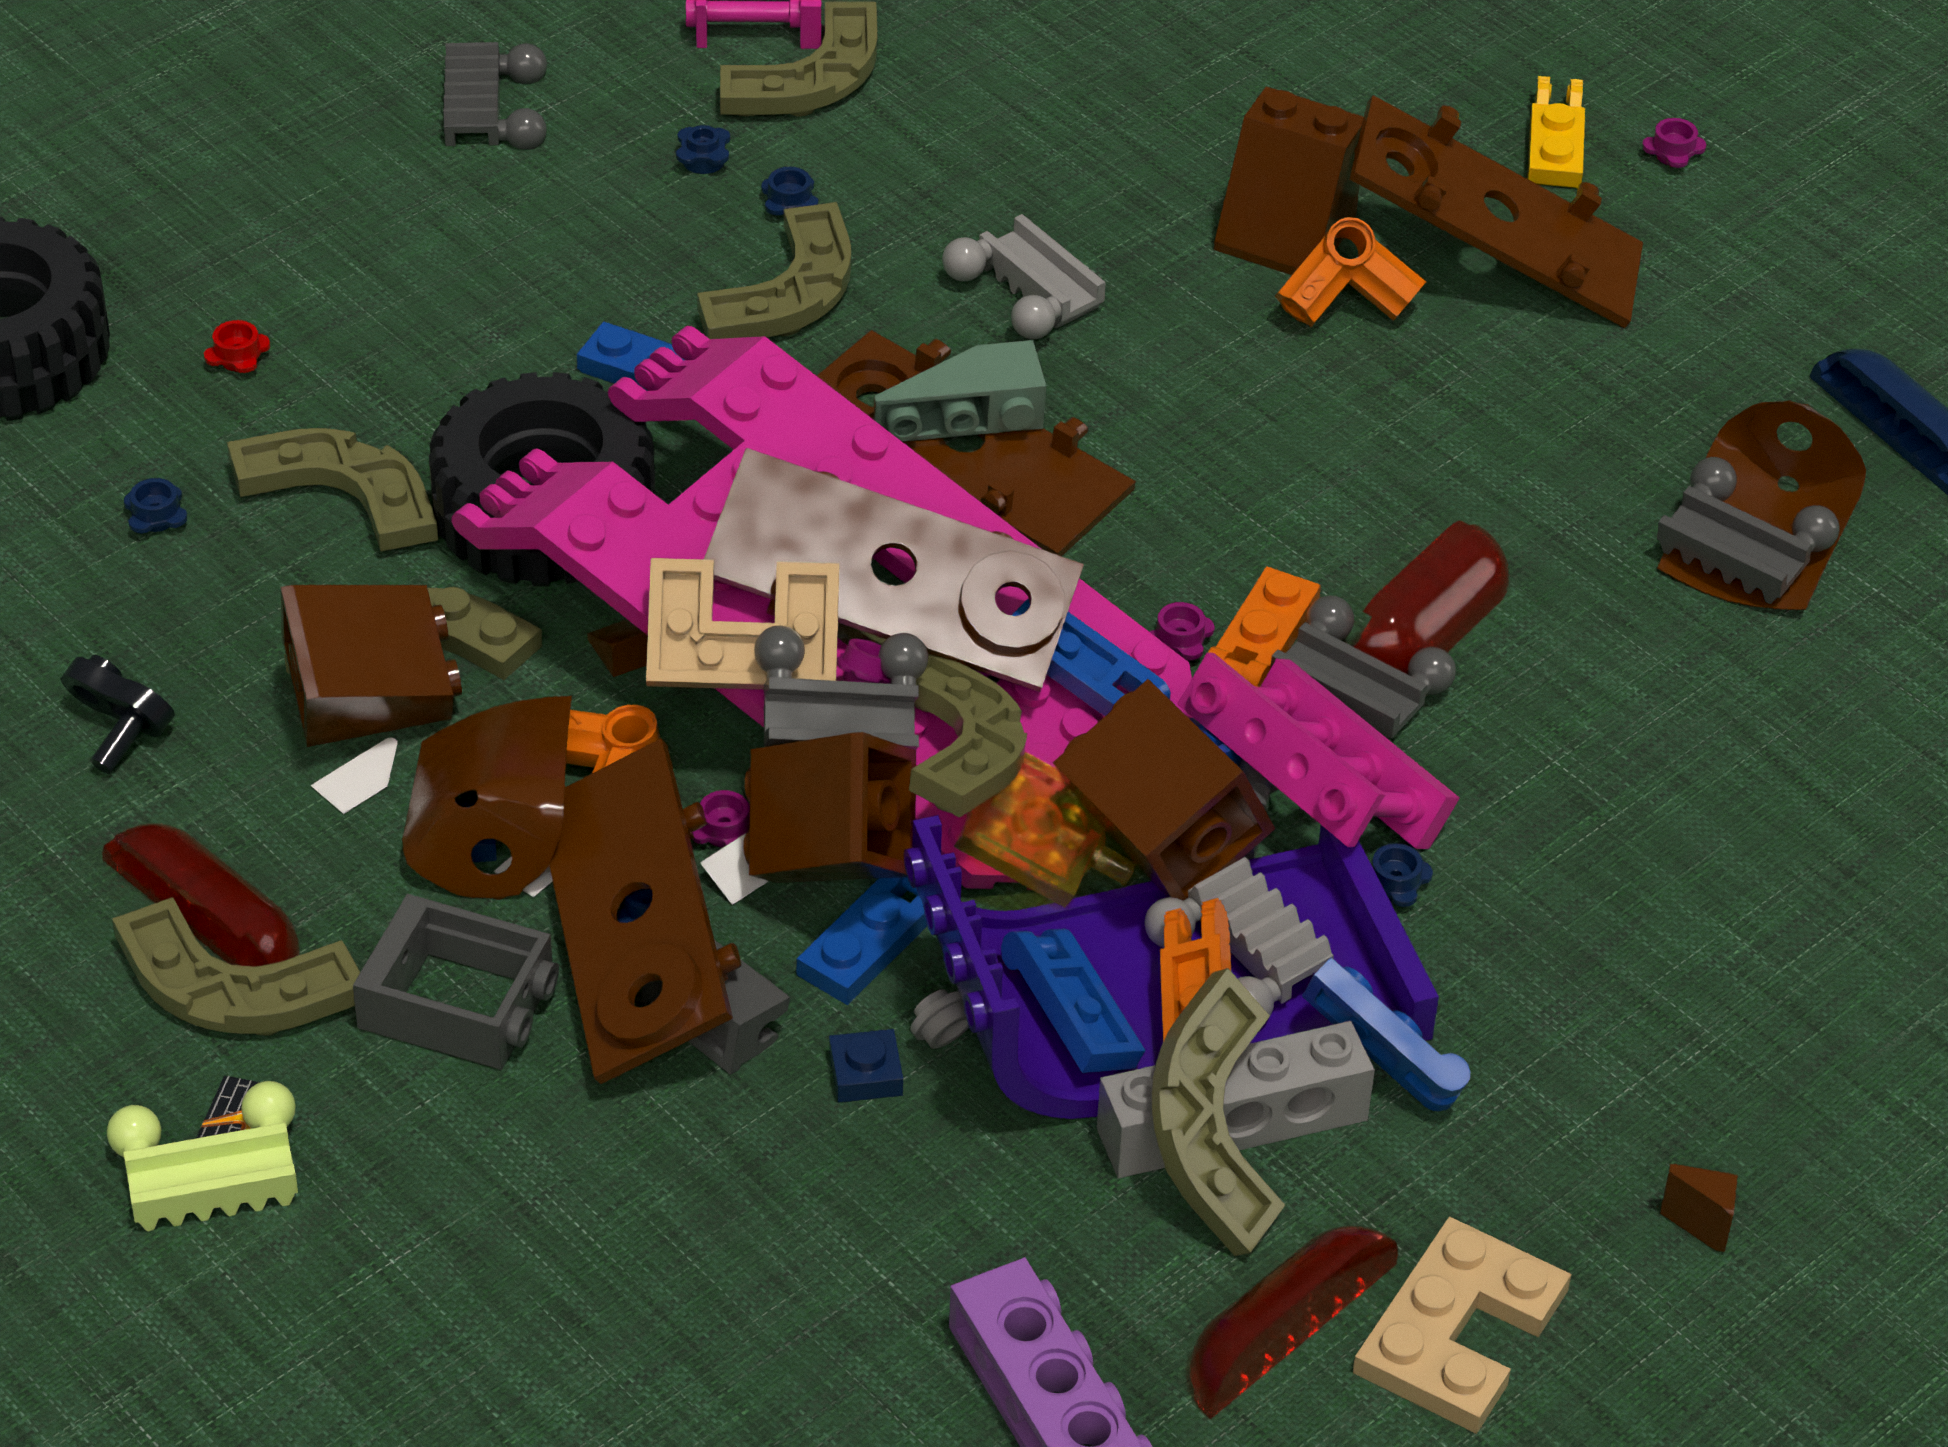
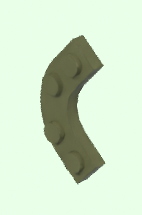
[720,2,877,116]
[697,202,851,339]
[227,428,438,551]
[284,587,542,680]
[909,654,1027,818]
[112,897,360,1036]
[1152,968,1285,1256]

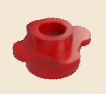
[204,320,270,373]

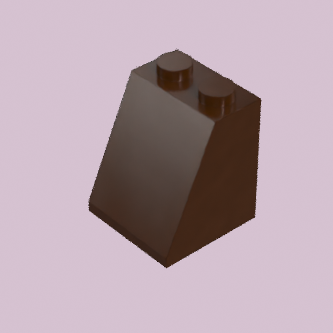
[1214,86,1364,275]
[281,585,462,747]
[1053,679,1275,901]
[744,732,916,883]

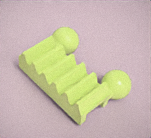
[107,1081,298,1231]

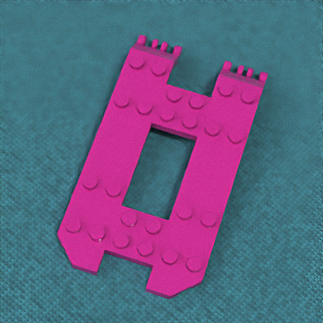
[451,326,1193,890]

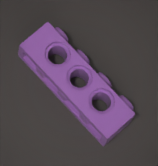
[949,1257,1152,1447]

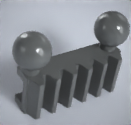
[443,42,547,149]
[1657,457,1839,604]
[1270,595,1456,739]
[754,625,929,750]

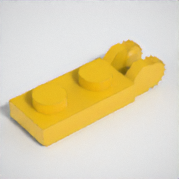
[1527,76,1585,188]

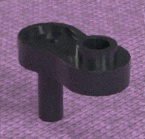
[60,655,175,774]

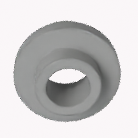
[910,989,969,1049]

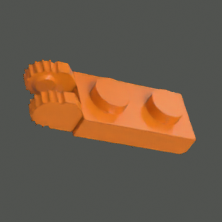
[1160,898,1231,1042]

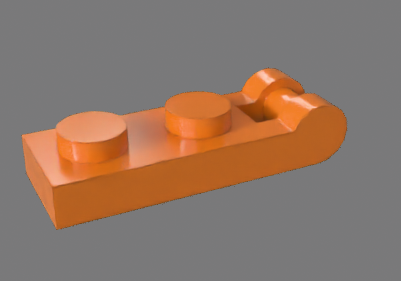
[1208,566,1321,687]

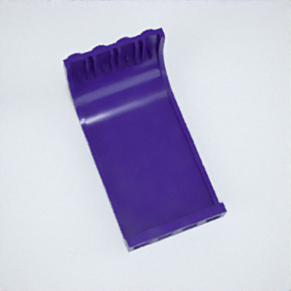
[904,815,1439,1119]

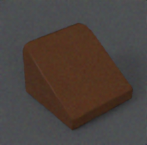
[587,619,648,677]
[1660,1164,1738,1252]

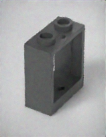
[353,894,559,1070]

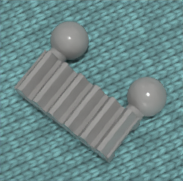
[942,214,1106,339]
[1144,857,1334,1019]

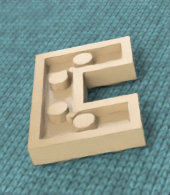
[646,558,839,690]
[1353,1216,1571,1434]

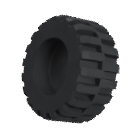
[0,217,110,421]
[429,372,655,586]

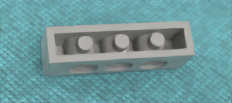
[1097,1021,1375,1179]

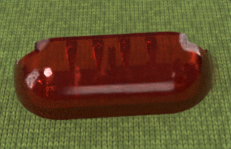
[1352,520,1509,675]
[102,823,300,967]
[1190,1225,1398,1419]

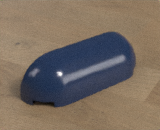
[1810,349,1948,495]

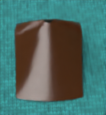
[1657,400,1866,610]
[402,696,572,900]

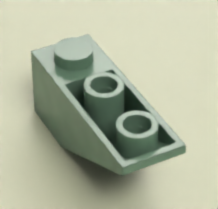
[873,340,1046,442]

